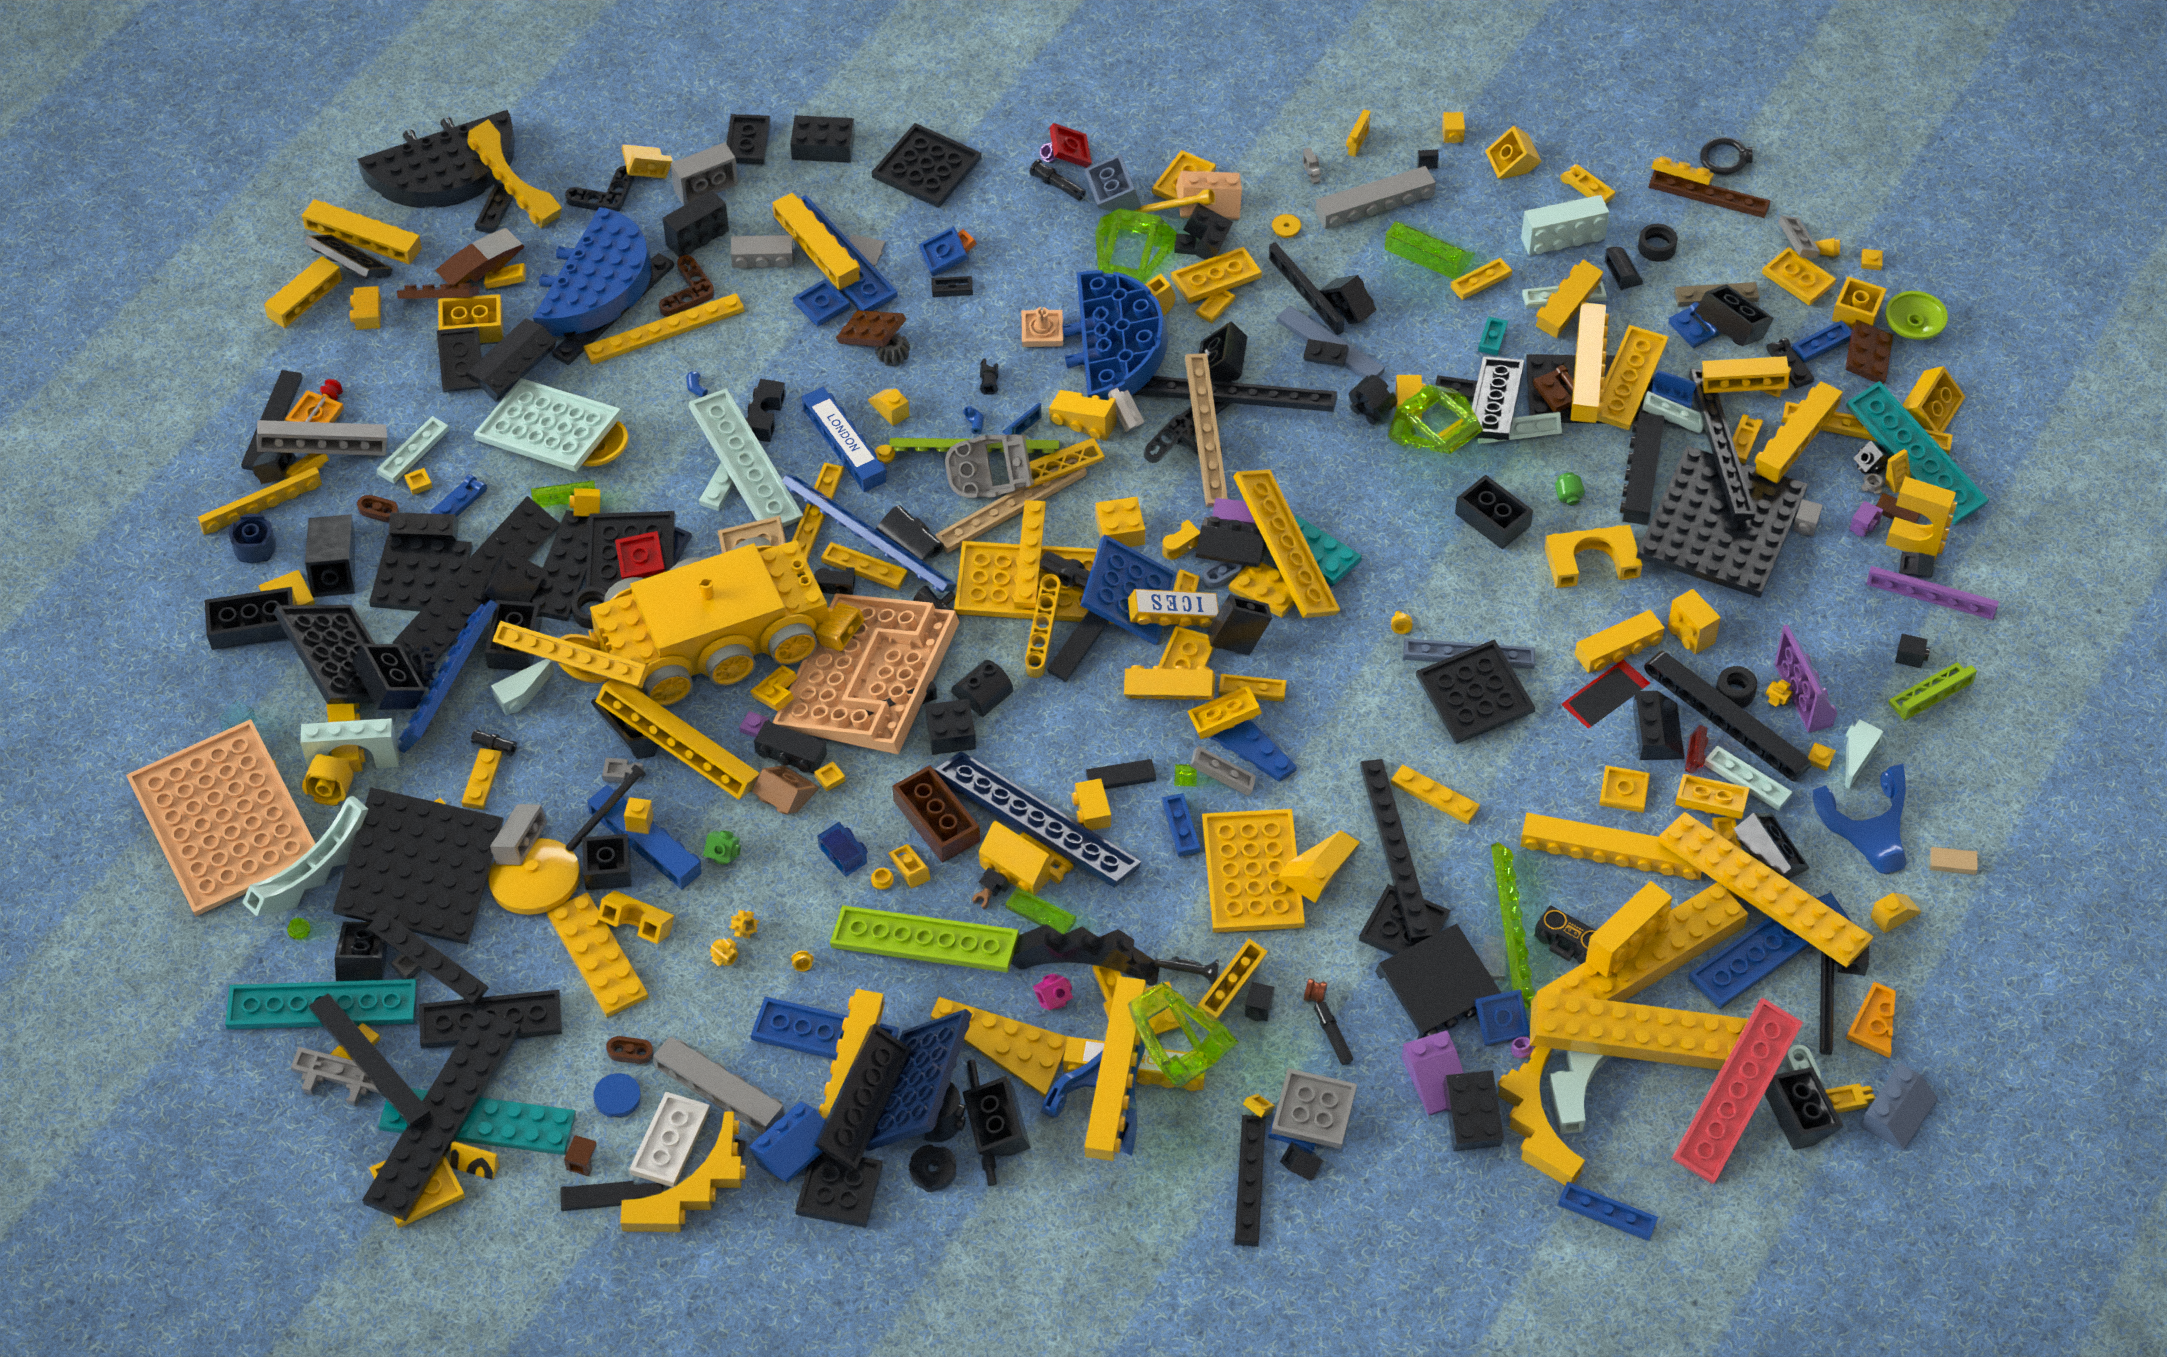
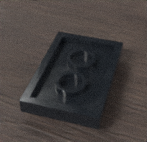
[726,114,770,164]
[437,326,482,392]

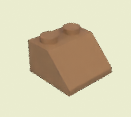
[752,765,819,815]

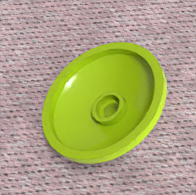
[1885,291,1948,340]

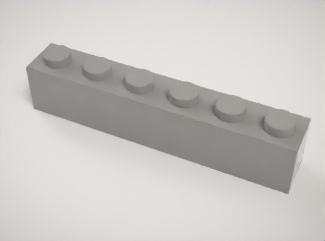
[1315,166,1436,229]
[257,420,387,456]
[653,1036,784,1134]

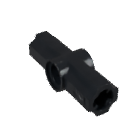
[1040,551,1090,590]

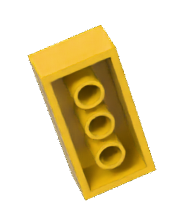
[1585,881,1672,978]

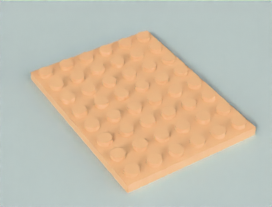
[126,719,315,917]

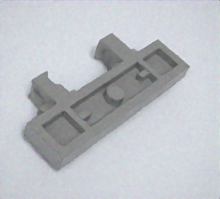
[290,1047,380,1107]

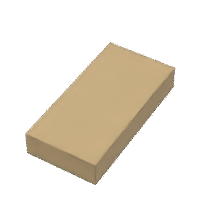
[1930,847,1977,875]

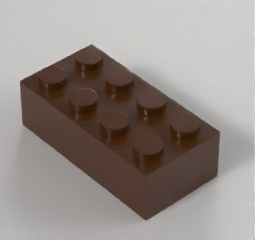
[892,765,980,863]

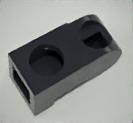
[814,567,856,595]

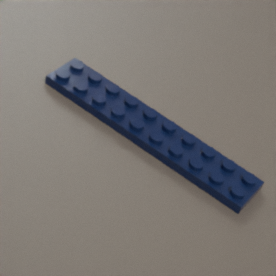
[935,751,1141,888]

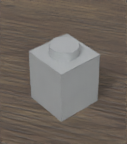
[1793,499,1823,536]

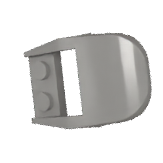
[945,434,1034,498]

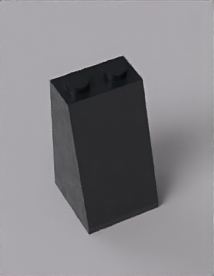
[305,514,355,597]

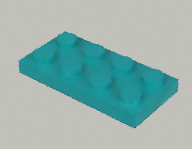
[1294,515,1362,586]

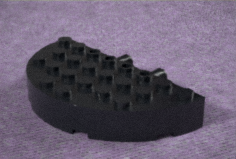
[357,109,515,208]

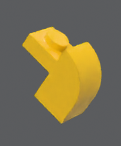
[1144,273,1175,316]

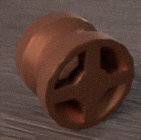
[1304,978,1328,1004]

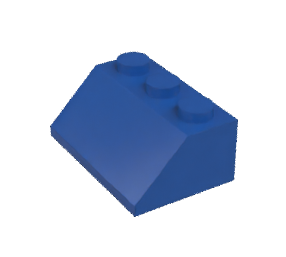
[749,1101,826,1183]

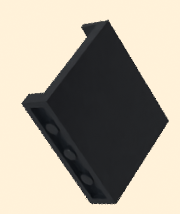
[1375,923,1501,1039]

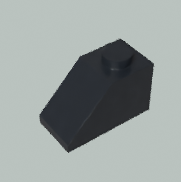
[252,452,296,484]

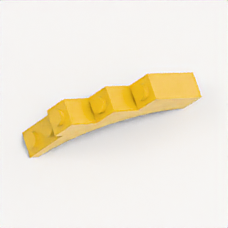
[1497,1046,1585,1186]
[620,1112,747,1232]

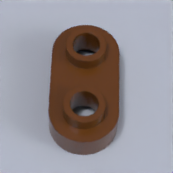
[357,495,399,522]
[606,1036,654,1064]

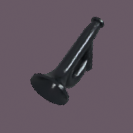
[1154,956,1219,986]

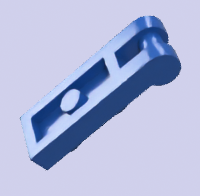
[431,474,487,517]

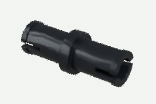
[471,729,517,755]

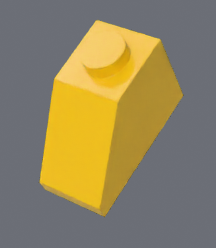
[868,388,909,426]
[1870,893,1921,933]

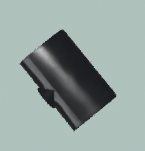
[876,505,944,572]

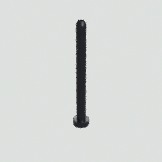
[566,764,646,851]

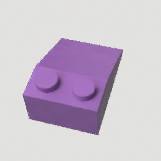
[1402,1030,1464,1116]

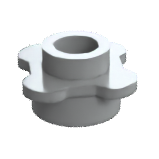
[1861,473,1884,495]

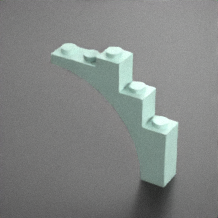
[243,796,368,917]
[1548,1050,1612,1134]

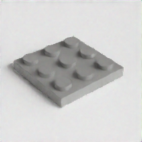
[1271,1068,1357,1149]

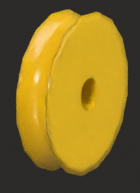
[1272,214,1302,238]

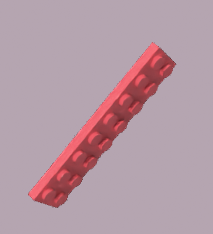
[1671,997,1803,1184]

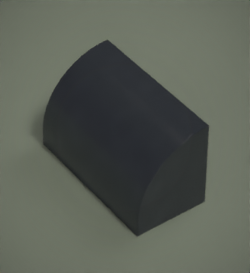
[1604,247,1643,290]

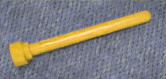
[1126,188,1216,216]

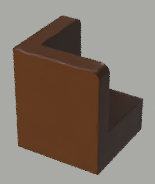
[564,1135,597,1177]

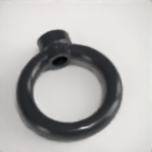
[1700,137,1753,175]

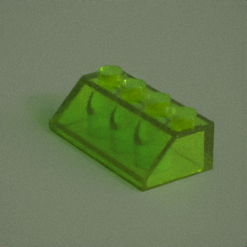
[1384,221,1475,280]

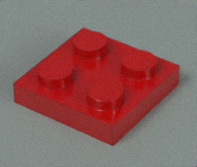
[1049,123,1092,168]
[615,531,665,580]

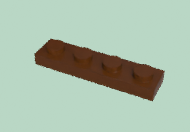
[397,283,480,299]

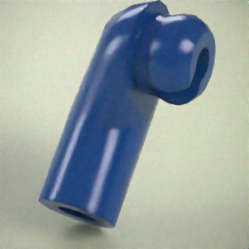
[686,371,708,397]
[963,406,984,434]

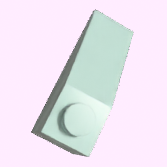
[491,659,554,716]
[1845,719,1884,789]

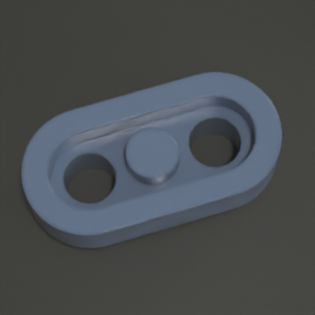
[1203,561,1242,588]

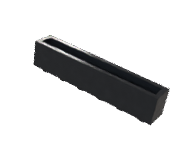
[1619,412,1664,525]

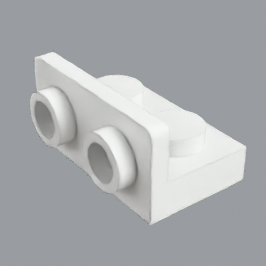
[1108,388,1144,432]

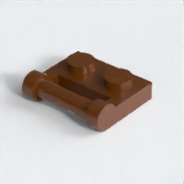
[1533,365,1574,412]

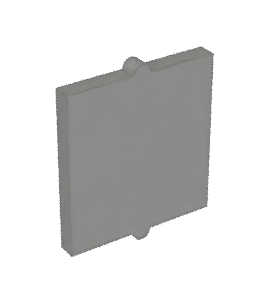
[849,234,885,266]

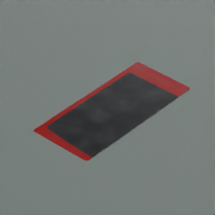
[1561,659,1650,728]

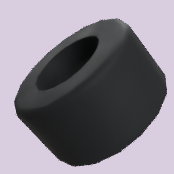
[1716,666,1757,708]

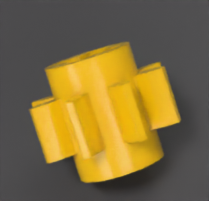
[1765,679,1793,707]
[729,910,759,939]
[710,938,739,967]

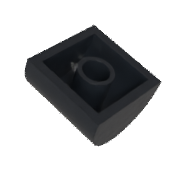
[951,660,1013,718]
[924,1082,966,1143]

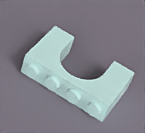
[300,718,399,768]

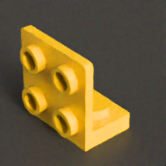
[621,144,673,179]

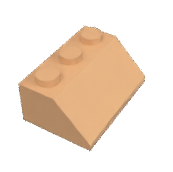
[1176,171,1242,220]

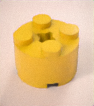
[302,754,354,806]

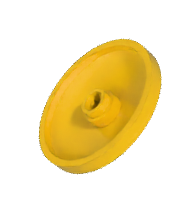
[488,838,580,915]

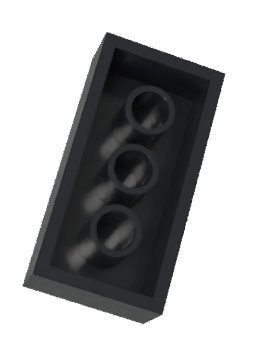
[204,587,297,650]

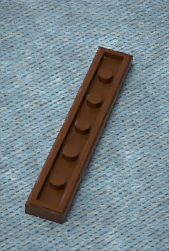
[1648,170,1771,218]

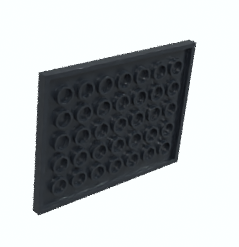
[1636,446,1808,598]

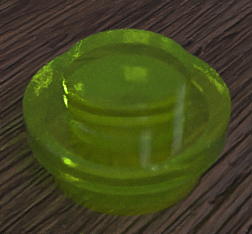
[287,917,311,940]

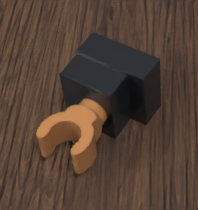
[972,867,1010,910]

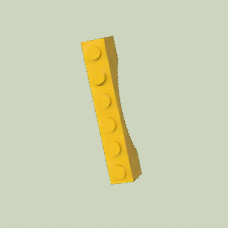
[468,119,562,228]

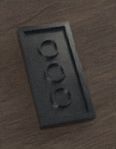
[304,235,393,279]

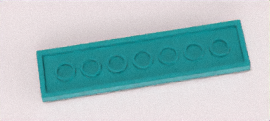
[1846,381,1989,526]
[225,979,417,1030]
[378,1088,576,1155]

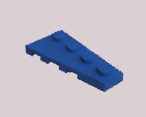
[1209,720,1297,782]

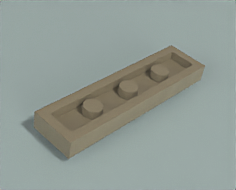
[1674,282,1759,307]

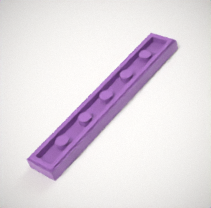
[1866,566,1999,620]

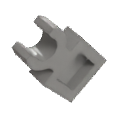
[1302,147,1321,184]
[602,758,643,783]

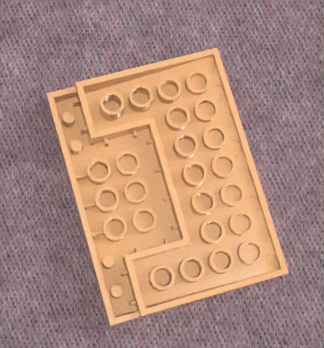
[772,593,960,754]

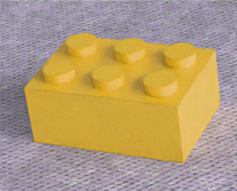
[438,294,504,343]

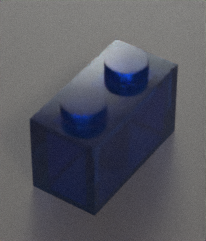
[817,822,868,877]

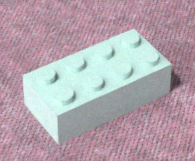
[1521,195,1609,255]

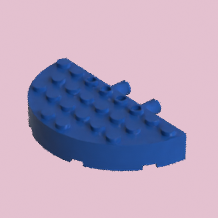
[533,207,652,336]
[1062,270,1168,401]

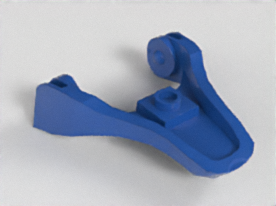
[1813,763,1906,874]
[1040,1041,1146,1156]

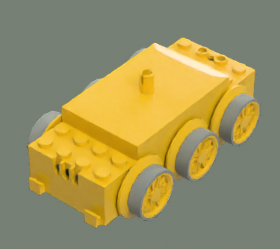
[588,537,830,707]

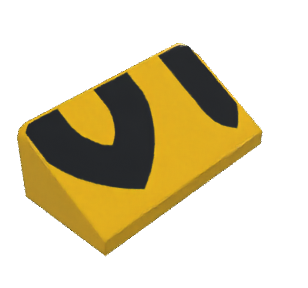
[449,1142,500,1180]

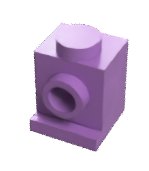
[1850,501,1883,537]

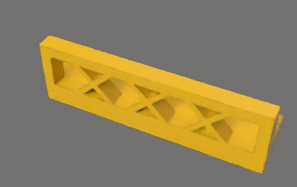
[1027,437,1105,489]

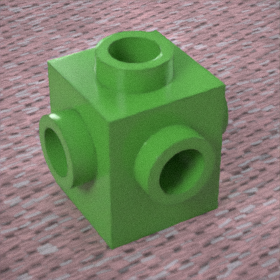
[703,830,741,865]

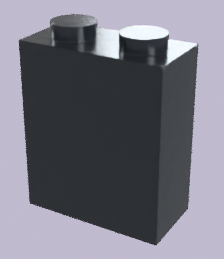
[1207,594,1272,656]

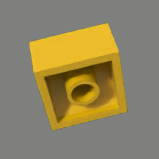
[1485,125,1542,179]

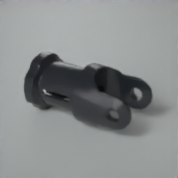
[980,358,998,395]

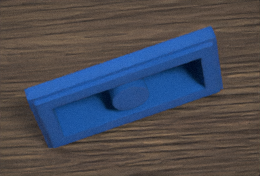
[1002,402,1042,435]

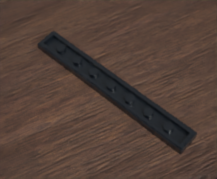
[308,993,431,1128]

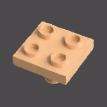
[1021,307,1063,347]

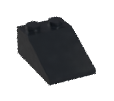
[334,922,388,981]

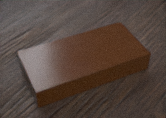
[1876,493,1921,523]

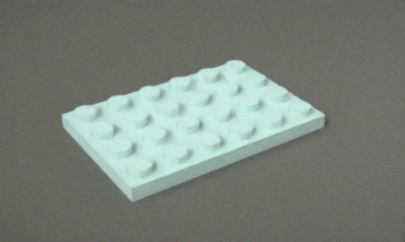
[473,378,623,472]

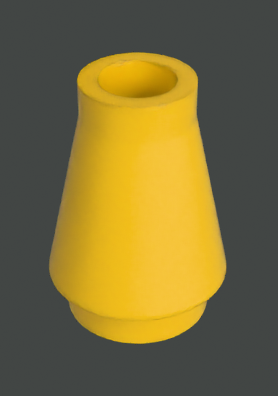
[1814,237,1840,258]

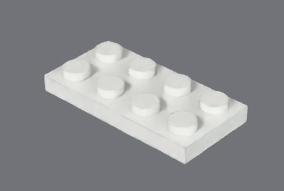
[629,1092,710,1187]

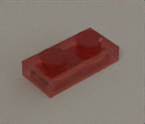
[1685,725,1709,774]

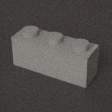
[731,235,793,268]
[490,804,547,865]

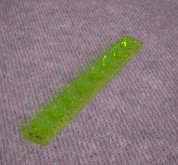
[1491,842,1535,1009]

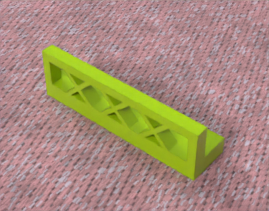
[1888,662,1977,721]

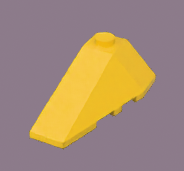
[1277,830,1360,903]

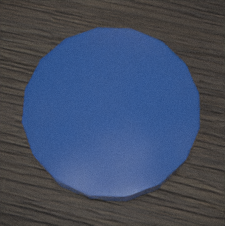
[593,1073,641,1118]

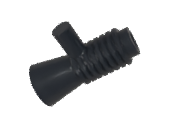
[913,585,960,620]

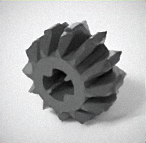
[875,332,910,367]

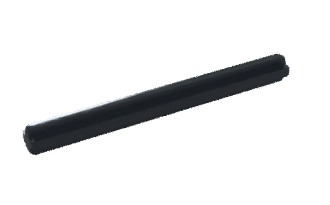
[1819,951,1834,1055]

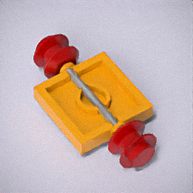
[285,379,344,423]

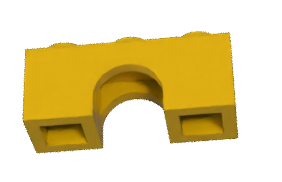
[597,890,675,944]

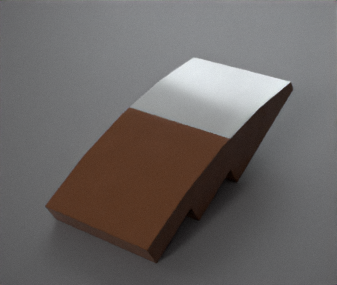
[435,228,525,287]

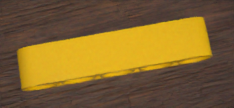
[1025,574,1061,678]

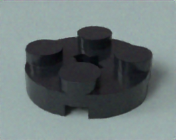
[909,1144,956,1192]

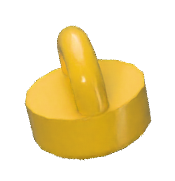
[1391,611,1413,634]

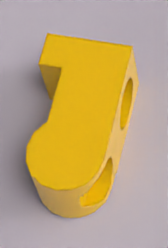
[1162,520,1200,560]

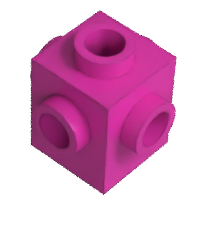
[1032,973,1073,1011]

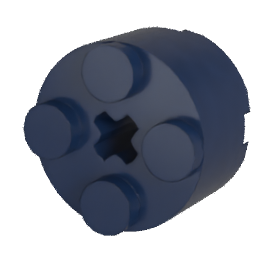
[229,513,276,563]

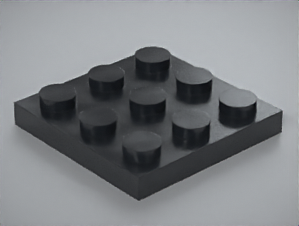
[1359,884,1451,955]
[795,1152,883,1228]

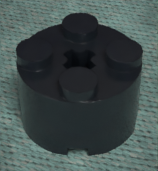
[1349,375,1397,425]

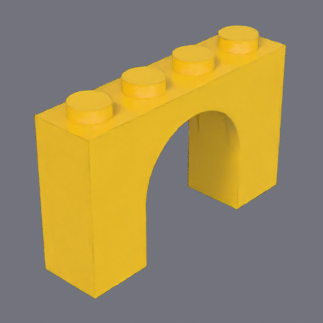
[1885,476,1957,561]
[1544,525,1642,588]

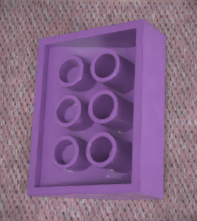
[1774,624,1837,733]

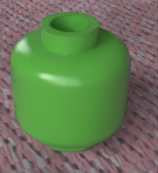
[1555,472,1585,505]

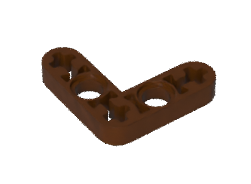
[659,255,714,317]

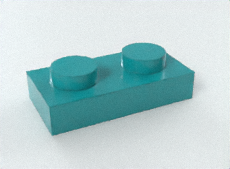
[1478,316,1508,356]

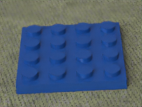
[1080,535,1177,645]

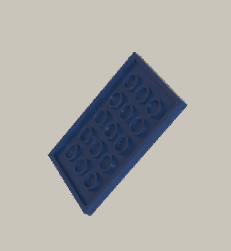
[866,1009,972,1151]

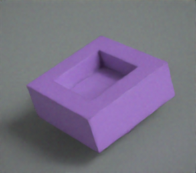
[739,711,769,738]

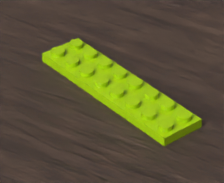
[889,437,1060,453]
[830,905,1020,973]

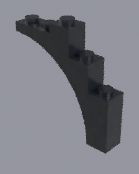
[1011,924,1160,986]

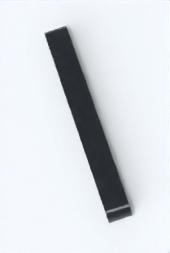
[1644,651,1811,782]

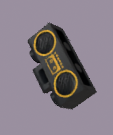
[1534,905,1597,964]

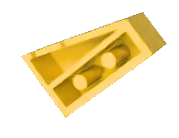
[1049,390,1117,441]

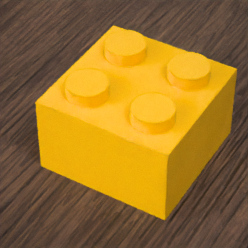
[1831,276,1887,327]
[1095,497,1145,547]
[1667,589,1721,655]

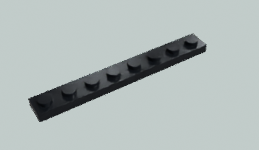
[552,253,675,366]

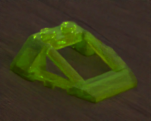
[1095,208,1177,284]
[1388,384,1483,454]
[1128,982,1239,1087]

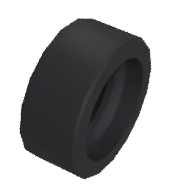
[1638,223,1678,262]
[572,587,607,629]

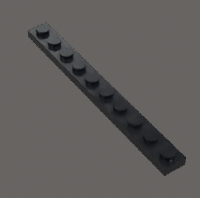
[1689,369,1756,520]
[1133,376,1338,412]
[1360,759,1434,943]

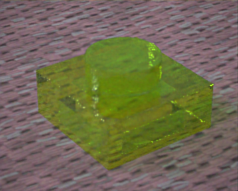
[1174,764,1197,787]

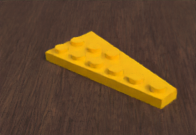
[930,997,1067,1098]

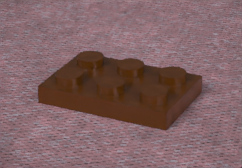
[836,310,907,347]
[1845,319,1893,384]

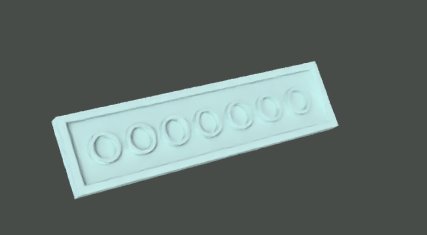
[688,388,803,527]

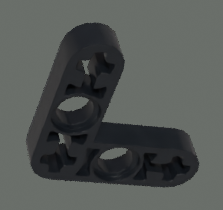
[565,166,634,212]
[1143,415,1222,463]

